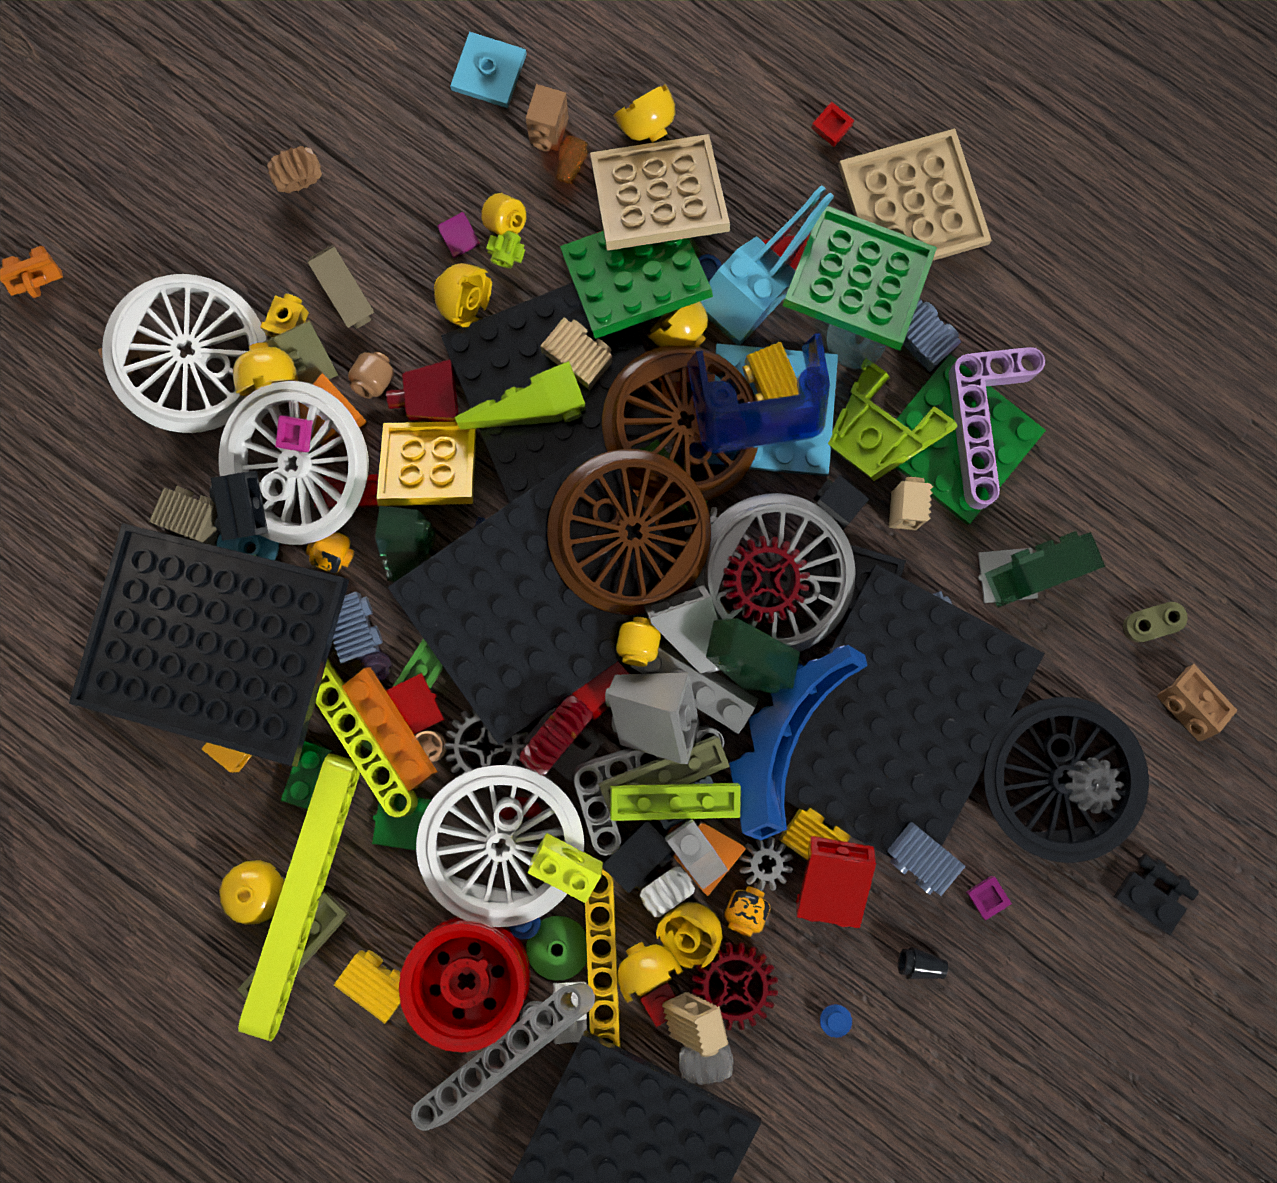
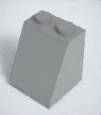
[605,672,700,764]

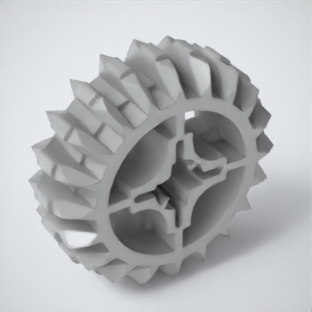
[444,709,529,789]

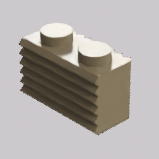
[149,486,219,546]

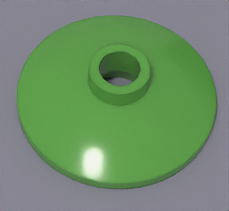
[526,916,587,981]

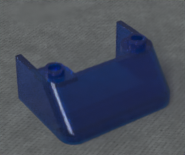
[687,333,830,453]

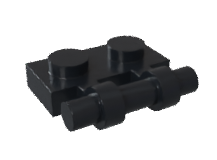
[1113,854,1199,935]

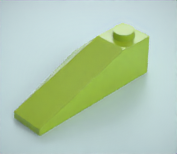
[455,361,586,429]

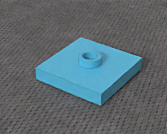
[450,32,527,108]

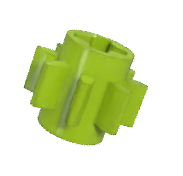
[486,231,525,268]

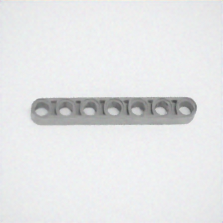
[411,983,595,1131]

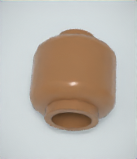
[348,352,394,399]

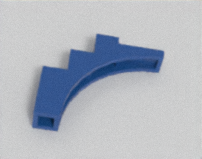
[729,645,868,841]

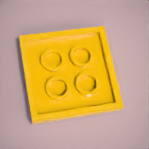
[377,421,477,506]

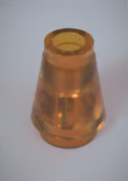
[556,136,589,184]

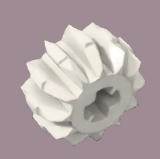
[640,867,695,917]

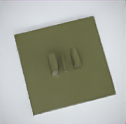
[264,320,338,385]

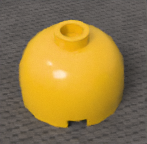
[613,84,675,143]
[434,263,492,327]
[648,302,708,347]
[233,342,298,396]
[219,860,285,925]
[656,902,723,968]
[617,942,683,1003]

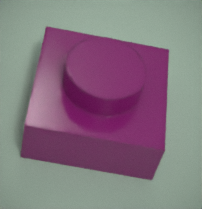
[966,875,1012,921]

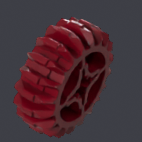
[722,536,810,623]
[519,696,593,776]
[692,941,778,1030]

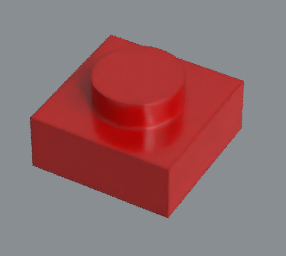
[811,101,855,147]
[640,982,676,1028]

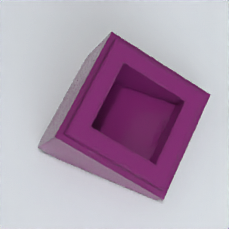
[437,212,480,258]

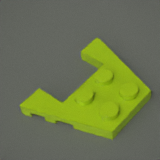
[828,358,958,481]

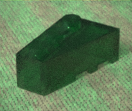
[375,506,436,582]
[984,531,1105,607]
[706,618,800,693]

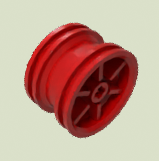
[398,916,531,1053]

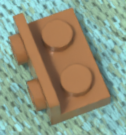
[1157,664,1237,741]

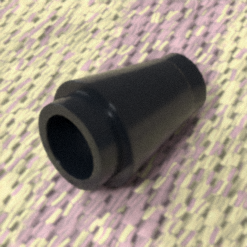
[898,947,948,979]

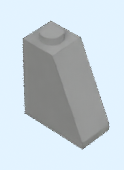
[644,585,730,674]
[665,819,728,889]

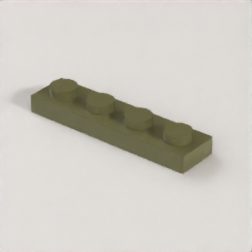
[598,735,730,813]
[237,892,350,999]

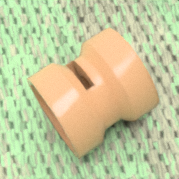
[415,731,447,762]

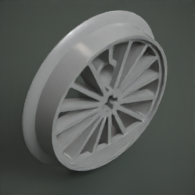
[695,493,856,656]

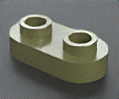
[1123,602,1188,642]

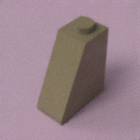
[307,244,374,329]

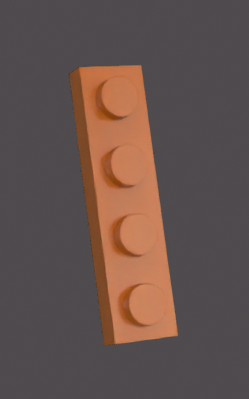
[342,667,438,791]

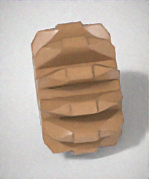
[267,146,322,193]

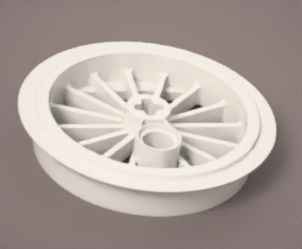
[102,274,267,433]
[219,381,369,545]
[416,765,584,927]

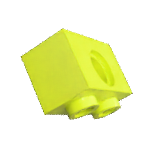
[528,833,603,903]

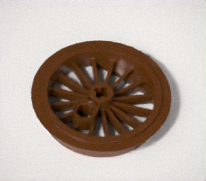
[602,345,761,504]
[547,449,711,615]

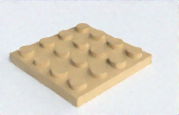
[838,128,992,260]
[590,134,730,251]

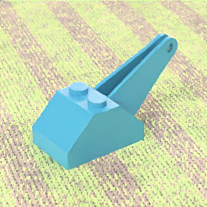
[700,185,834,346]

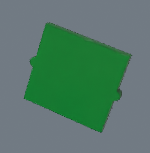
[372,794,432,850]

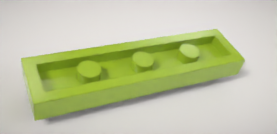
[610,783,741,821]

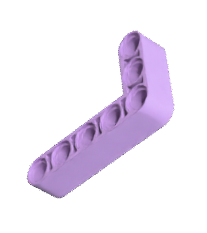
[949,347,1045,509]

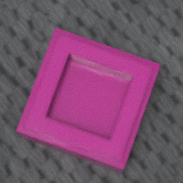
[275,416,313,452]

